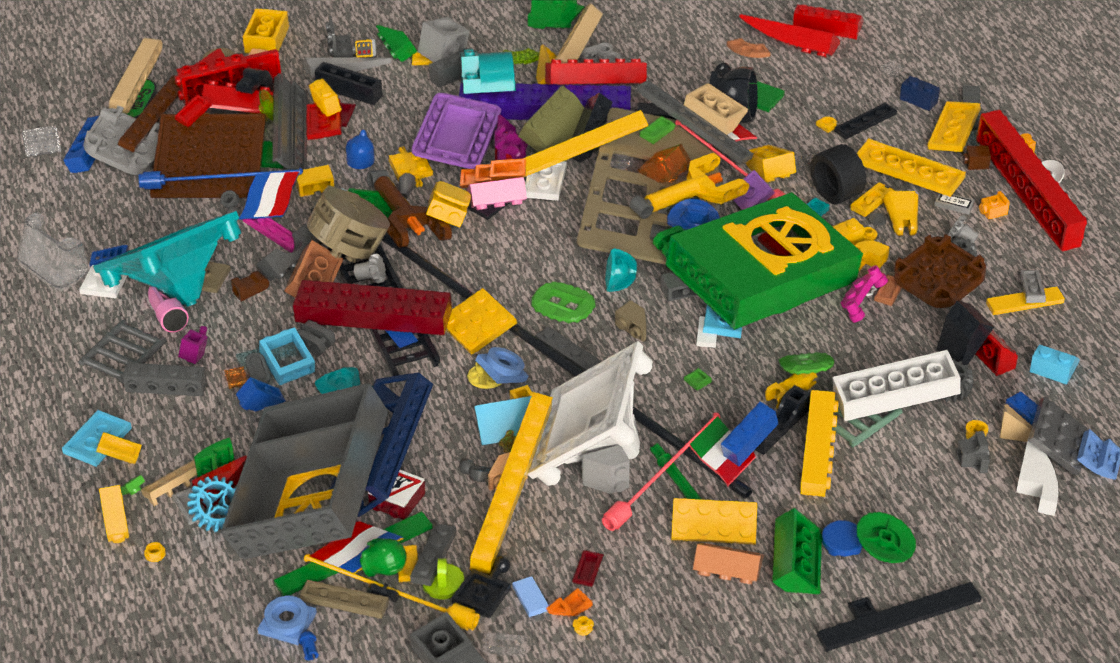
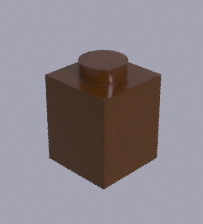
[963,146,991,170]

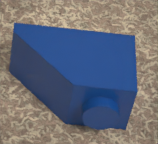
[236,377,286,412]

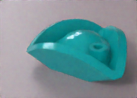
[605,248,637,292]
[315,367,360,394]

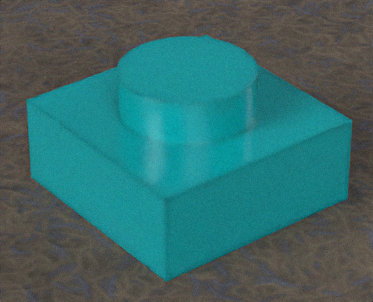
[807,197,830,217]

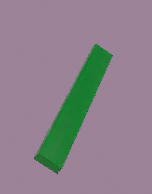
[274,512,433,596]

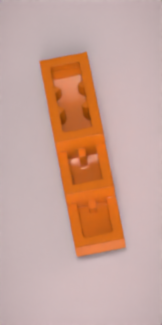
[460,158,526,188]

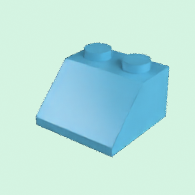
[1030,344,1080,385]

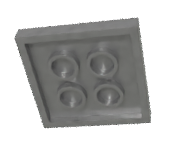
[1028,397,1089,475]

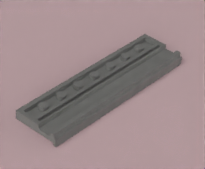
[272,72,307,170]

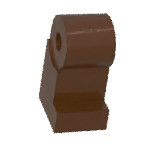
[231,271,270,301]

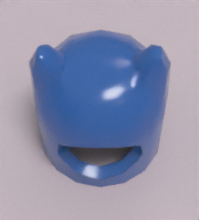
[346,129,375,169]

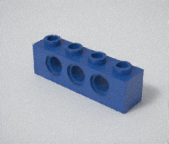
[63,116,99,173]

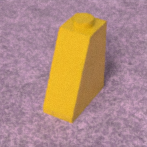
[99,485,129,543]

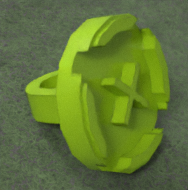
[422,558,464,600]

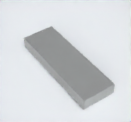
[1020,270,1046,303]

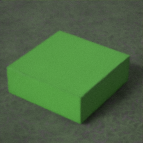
[684,368,712,391]

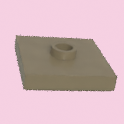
[202,261,231,293]

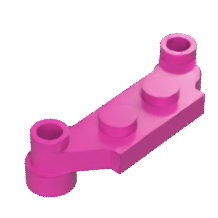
[840,265,888,323]

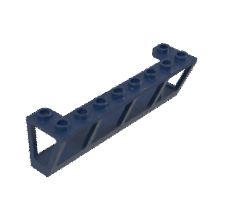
[329,372,433,517]

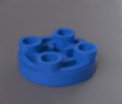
[822,520,863,556]

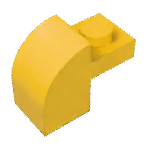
[855,241,890,271]

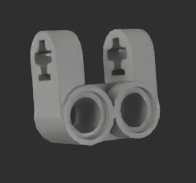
[580,42,621,62]

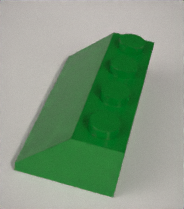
[772,508,822,594]

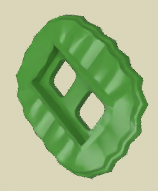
[531,282,595,324]
[779,352,834,375]

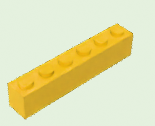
[801,390,839,497]

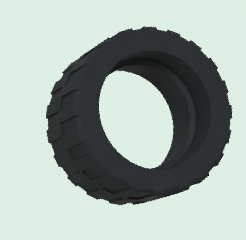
[810,144,867,204]

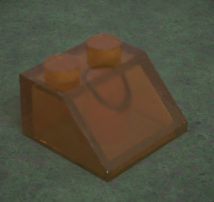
[638,144,691,183]

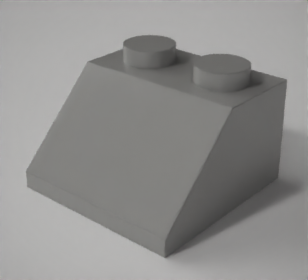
[582,445,630,494]

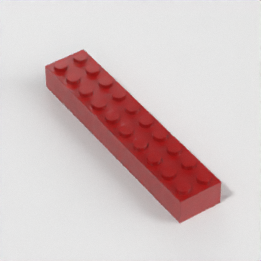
[976,109,1087,252]

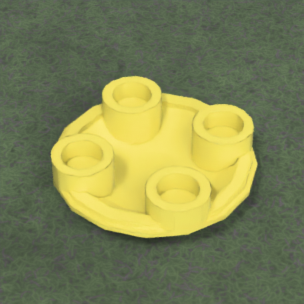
[467,362,502,389]

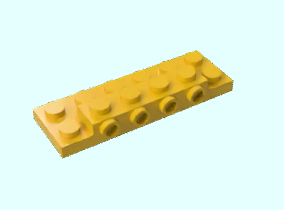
[857,139,966,197]

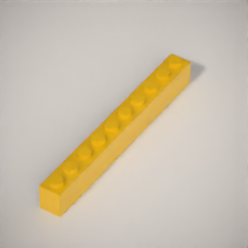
[470,392,553,575]

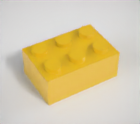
[243,8,289,53]

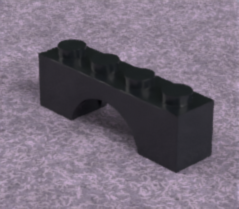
[755,385,811,455]

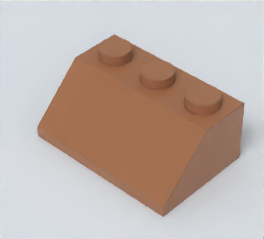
[284,240,343,298]
[693,543,764,584]

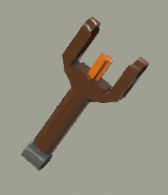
[367,169,452,248]

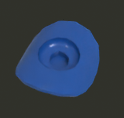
[667,199,720,230]

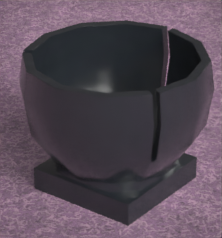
[709,67,758,123]

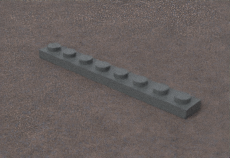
[636,80,753,165]

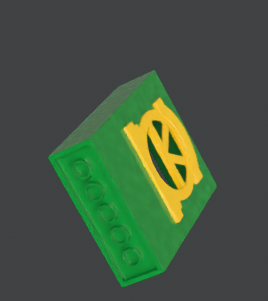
[666,192,863,330]

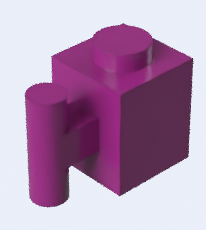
[178,326,208,364]

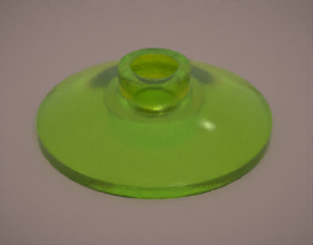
[259,90,274,121]

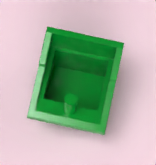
[528,0,585,29]

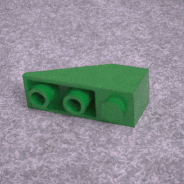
[376,25,418,62]

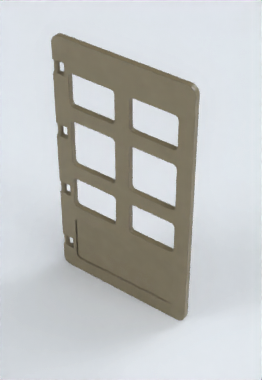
[577,108,722,265]

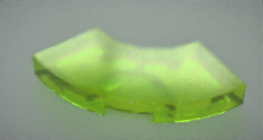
[502,48,539,65]

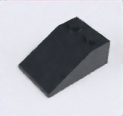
[937,301,994,365]

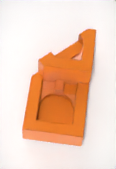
[546,588,593,616]

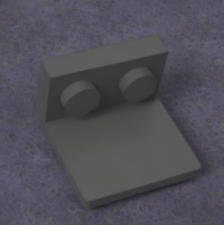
[326,16,354,58]

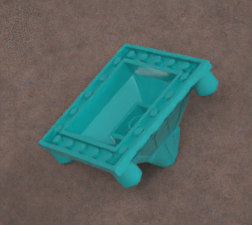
[93,211,242,307]

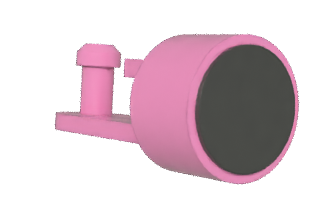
[148,286,189,332]

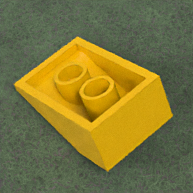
[745,145,796,182]

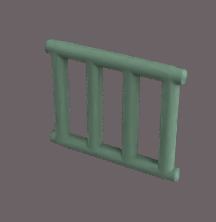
[832,399,903,448]

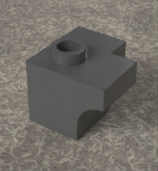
[956,431,990,473]

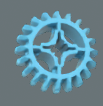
[187,476,236,532]

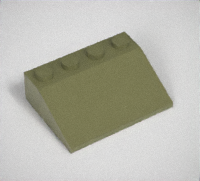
[518,85,584,162]

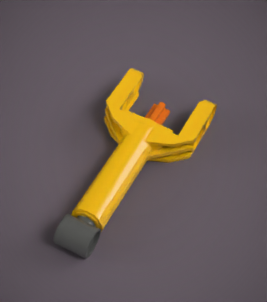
[630,153,749,219]

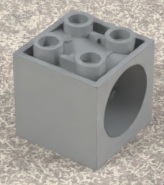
[418,17,470,62]

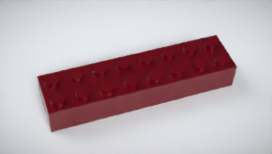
[293,280,452,335]

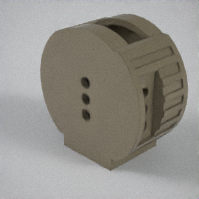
[306,185,390,263]

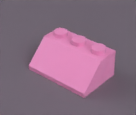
[466,177,527,210]

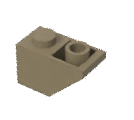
[615,300,646,342]

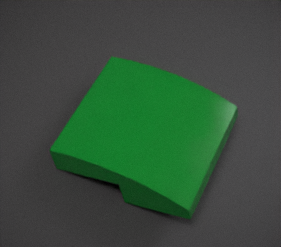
[194,437,235,478]

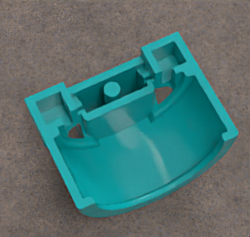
[460,49,515,94]

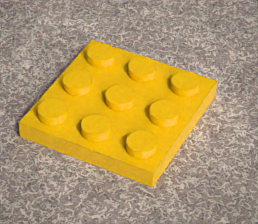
[446,288,517,354]

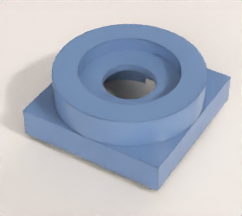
[475,347,529,384]
[258,596,317,645]

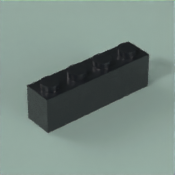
[314,61,383,105]
[572,93,613,163]

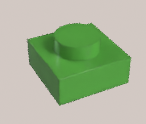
[120,475,146,495]

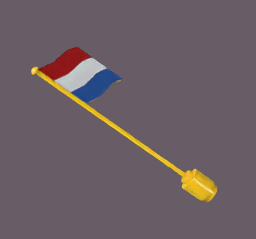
[304,521,479,631]

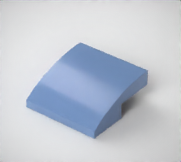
[1077,429,1120,480]

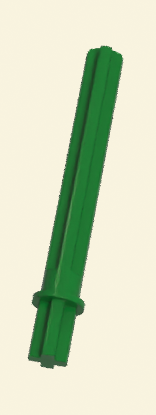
[650,443,702,500]

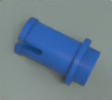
[299,631,319,661]

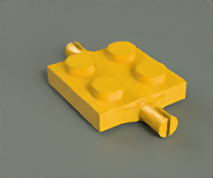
[389,146,433,187]

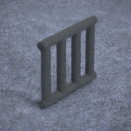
[78,320,167,383]

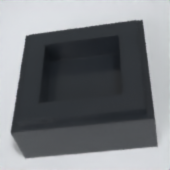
[848,597,877,619]

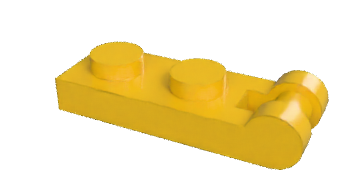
[851,182,895,217]

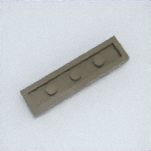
[300,580,389,619]

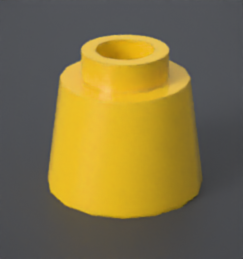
[966,420,989,439]

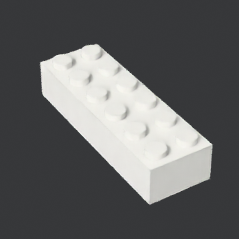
[833,350,960,421]

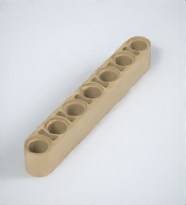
[555,3,603,62]
[109,38,162,114]

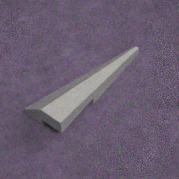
[302,57,391,78]

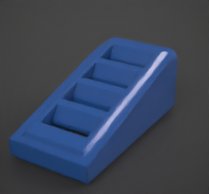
[89,245,129,266]

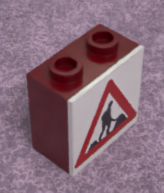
[368,470,425,520]

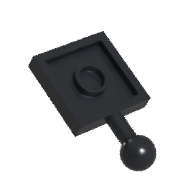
[452,556,511,619]

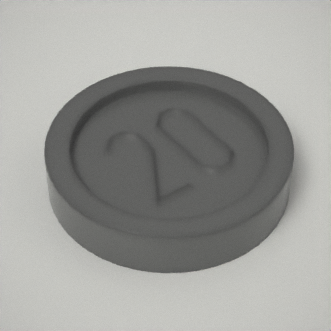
[868,212,887,226]

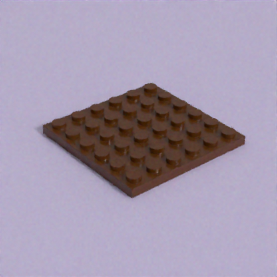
[150,114,266,198]

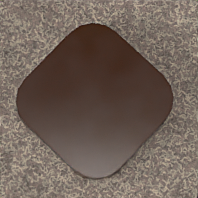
[894,234,986,308]

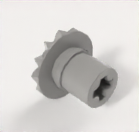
[948,215,980,243]
[354,254,386,283]

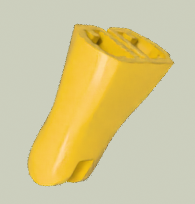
[883,191,918,236]

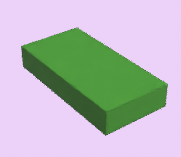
[640,116,675,144]

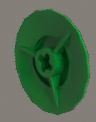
[856,512,916,563]

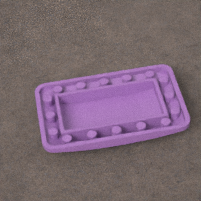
[412,93,501,169]

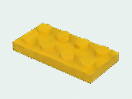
[928,101,981,152]
[672,498,757,545]

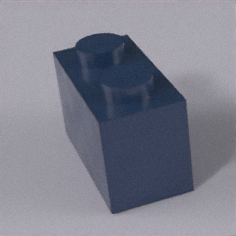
[900,76,940,111]

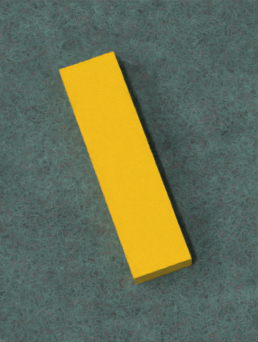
[986,286,1065,315]

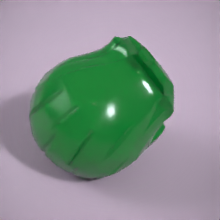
[360,538,407,577]

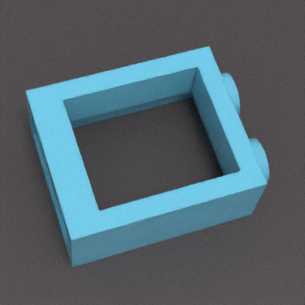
[259,327,315,386]

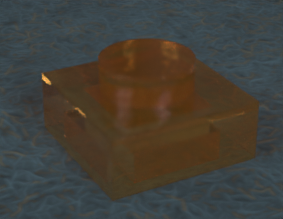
[224,366,248,389]

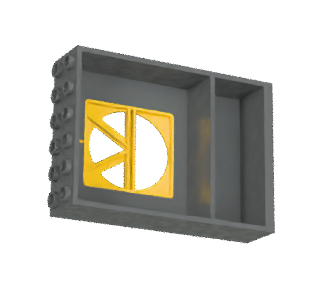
[221,383,388,559]

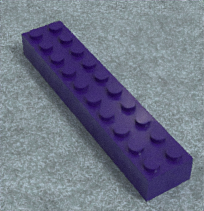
[459,83,631,122]

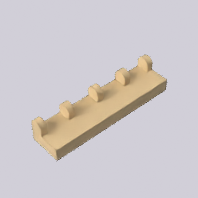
[141,460,197,506]

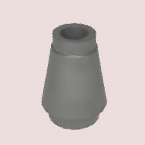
[398,173,416,199]

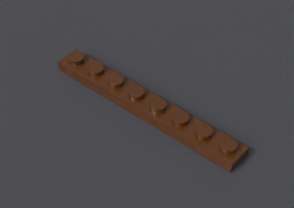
[118,75,180,153]

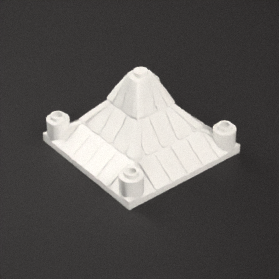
[528,341,653,486]

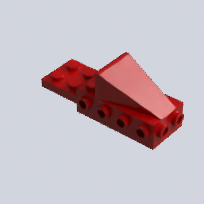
[175,48,281,106]

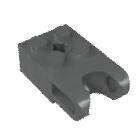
[410,612,486,663]

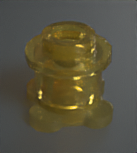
[499,430,516,453]

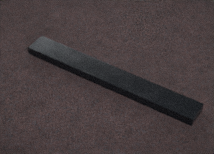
[817,582,982,652]

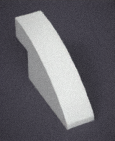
[1016,437,1058,516]

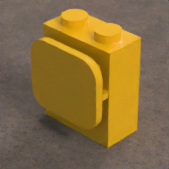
[426,181,471,227]

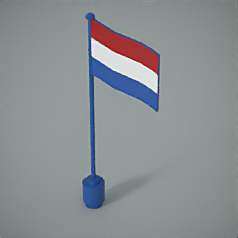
[139,168,303,220]

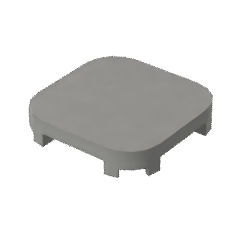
[83,105,160,175]

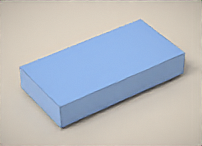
[512,576,549,617]

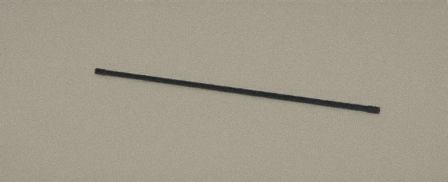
[382,232,753,499]

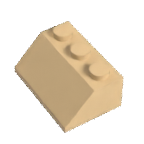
[684,83,748,135]

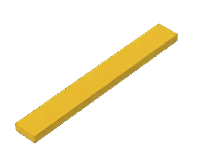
[521,110,648,178]

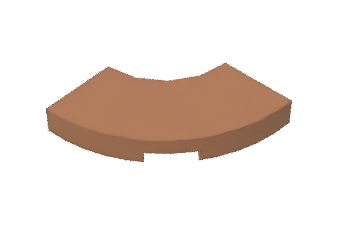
[726,38,770,58]

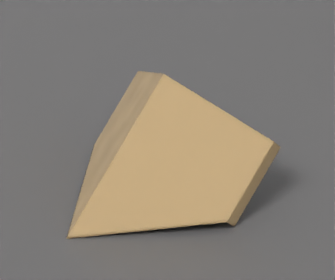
[1000,404,1032,442]

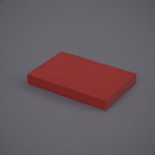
[306,99,342,140]

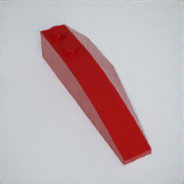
[739,14,841,58]

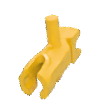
[765,372,817,409]

